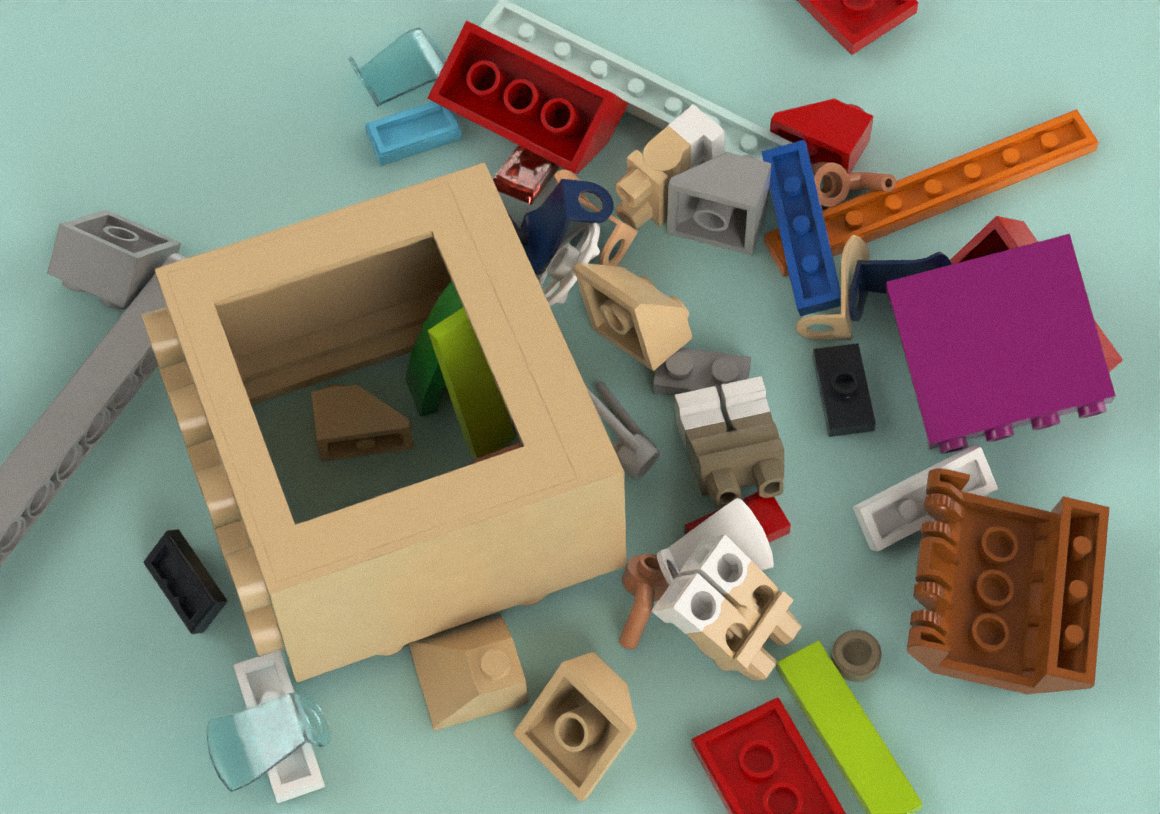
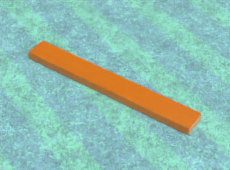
[763,109,1099,277]

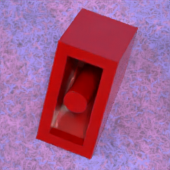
[770,98,874,173]

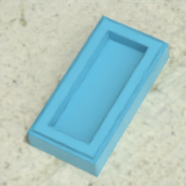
[365,102,462,166]

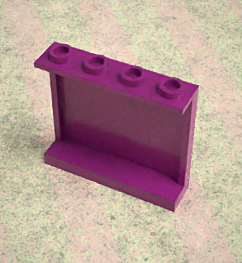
[886,234,1116,454]

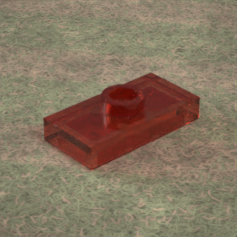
[493,145,560,205]

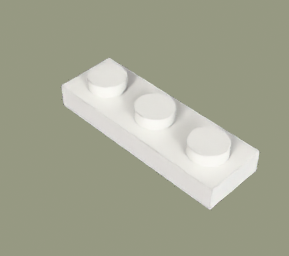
[853,445,998,552]
[233,650,325,803]

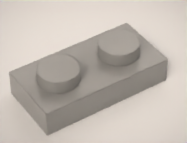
[653,348,751,402]

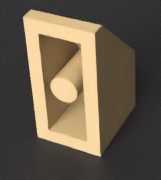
[311,384,414,462]

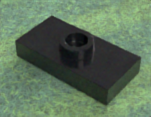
[812,343,876,437]
[143,529,228,634]

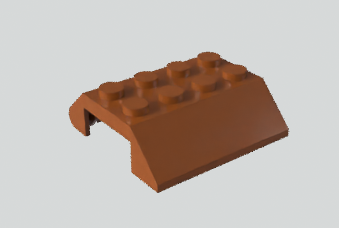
[907,468,1110,694]

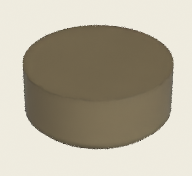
[831,630,882,682]

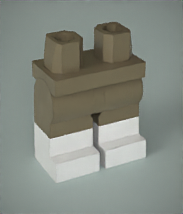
[674,376,784,508]

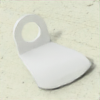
[657,498,774,585]

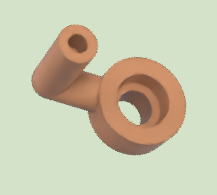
[812,162,896,207]
[619,554,673,649]

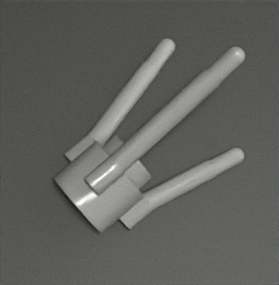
[586,381,660,480]

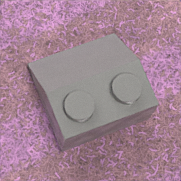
[667,152,772,256]
[47,210,181,309]

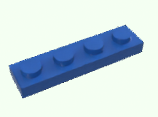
[761,140,841,317]

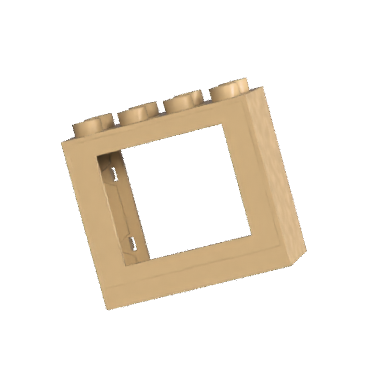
[141,162,627,683]

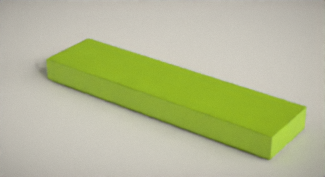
[428,308,516,460]
[776,640,923,814]

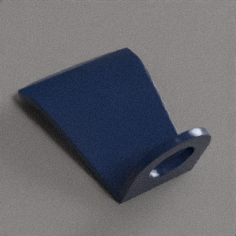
[521,179,614,274]
[849,251,952,321]

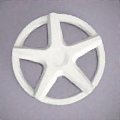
[538,222,600,306]

